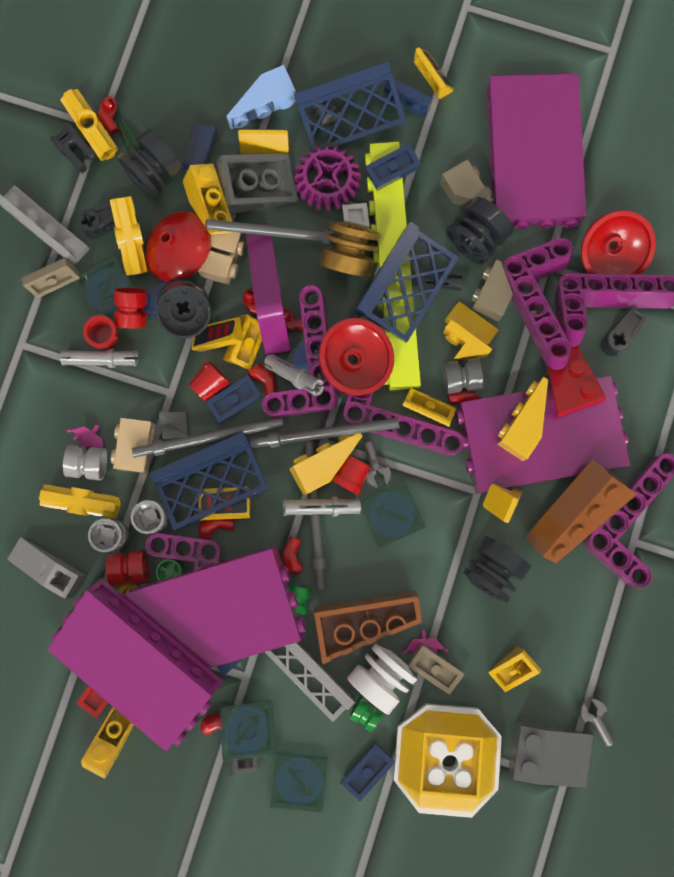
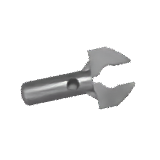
[363,440,391,488]
[579,697,614,746]

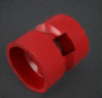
[114,287,147,329]
[106,550,149,587]

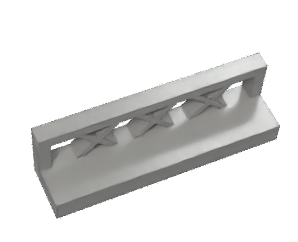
[0,185,90,266]
[265,642,355,722]

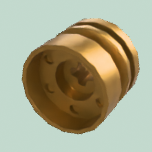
[320,221,381,277]

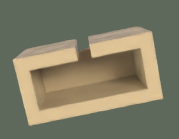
[198,232,246,285]
[111,418,156,474]

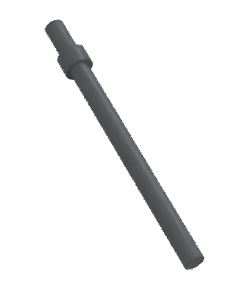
[205,219,338,245]
[132,417,284,458]
[250,418,400,448]
[304,440,327,590]

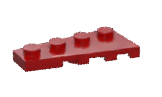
[542,317,606,418]

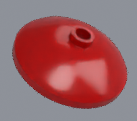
[581,210,656,275]
[144,211,211,282]
[319,318,394,396]

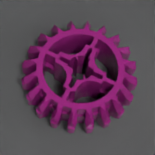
[294,143,361,212]

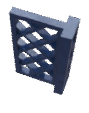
[294,61,406,153]
[353,222,459,343]
[149,432,269,531]

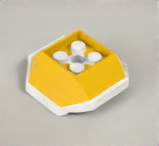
[393,703,502,818]

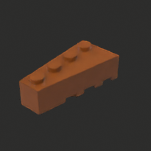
[525,459,637,563]
[314,591,422,665]

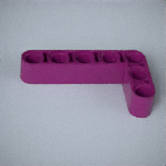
[246,223,291,355]
[503,238,573,370]
[555,273,674,347]
[262,285,338,417]
[344,392,464,456]
[583,454,674,588]
[146,533,223,570]

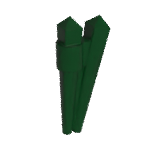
[117,119,142,160]

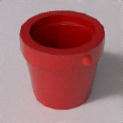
[83,315,119,350]
[189,360,230,401]
[332,455,370,495]

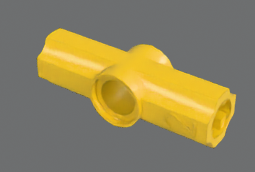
[60,89,118,161]
[110,196,147,275]
[39,484,121,519]

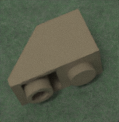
[440,159,493,207]
[471,259,513,322]

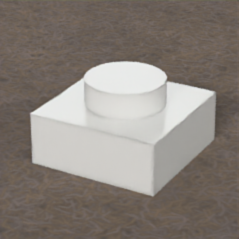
[342,203,370,228]

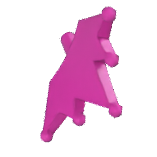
[67,425,103,448]
[402,630,448,655]

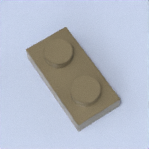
[22,258,80,298]
[407,642,465,695]

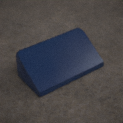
[182,125,218,173]

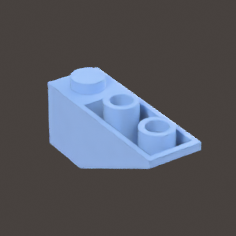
[227,65,296,129]

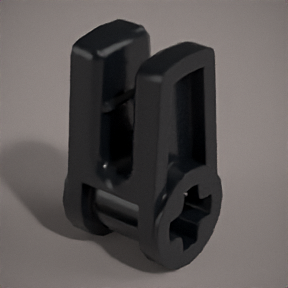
[49,123,99,174]
[77,202,116,239]
[601,308,646,356]

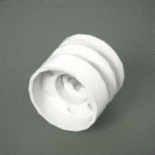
[347,643,417,715]

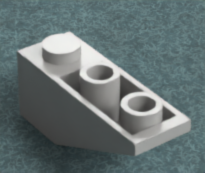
[7,537,87,599]

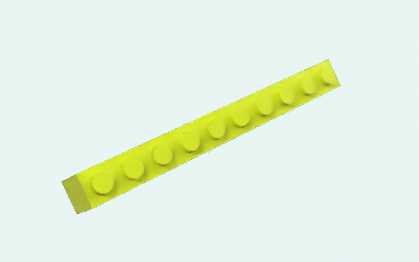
[365,142,421,391]

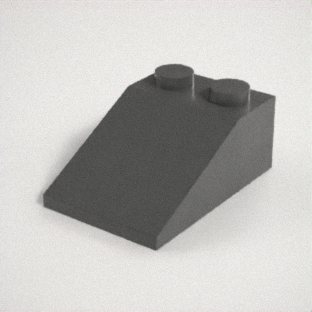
[214,154,298,214]
[508,720,593,788]

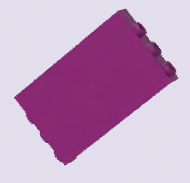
[487,72,586,229]
[456,376,630,494]
[122,545,306,669]
[48,578,224,752]

